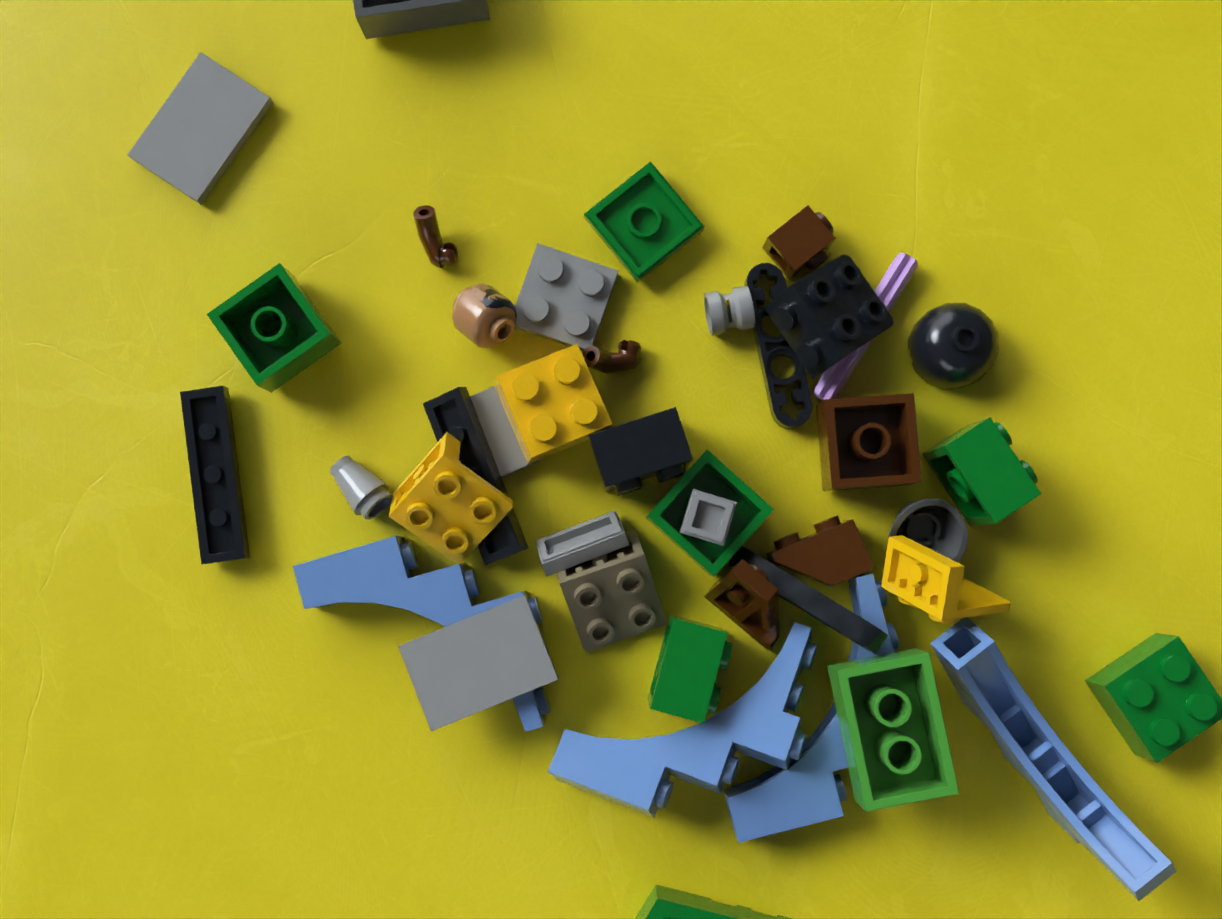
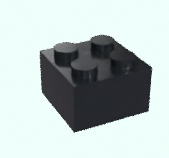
[589,407,693,496]

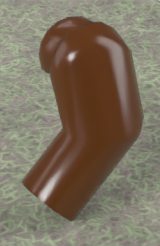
[413,205,458,268]
[582,340,642,374]

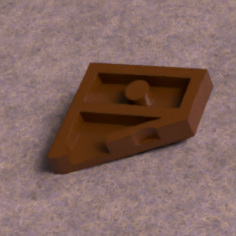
[704,559,780,651]

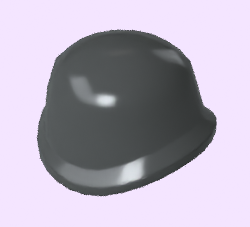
[888,499,968,562]

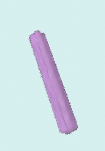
[813,253,918,401]

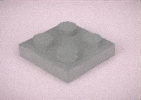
[515,243,618,351]

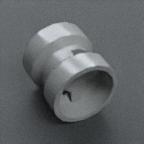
[704,286,755,336]

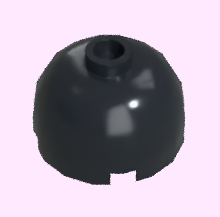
[908,303,999,390]

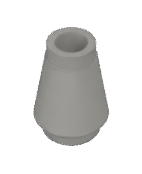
[330,456,392,520]

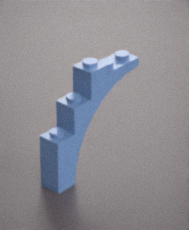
[293,536,550,732]
[724,573,899,843]
[930,617,1176,901]
[548,622,818,818]

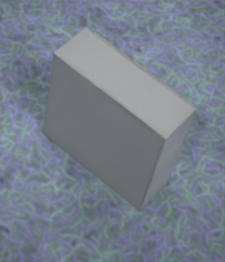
[679,489,737,546]

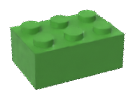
[827,648,959,812]

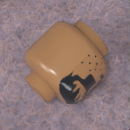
[452,284,517,349]

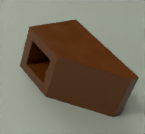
[766,515,874,586]

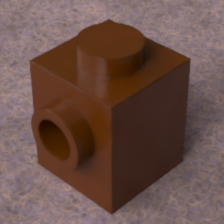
[763,205,836,280]

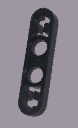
[744,263,812,429]
[728,546,888,655]

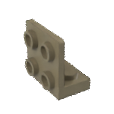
[557,529,667,652]

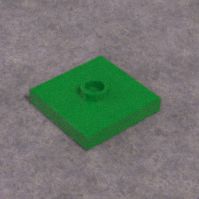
[584,161,704,283]

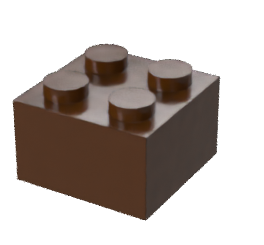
[816,393,922,491]

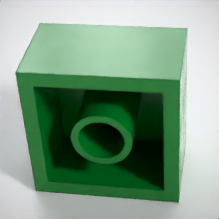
[207,263,341,393]
[922,417,1041,526]
[646,450,774,577]
[648,614,732,723]
[1085,633,1222,763]

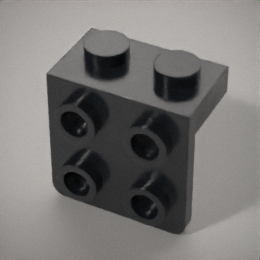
[764,255,894,379]

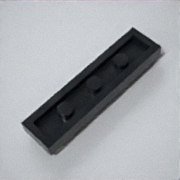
[180,386,250,564]
[423,387,529,565]

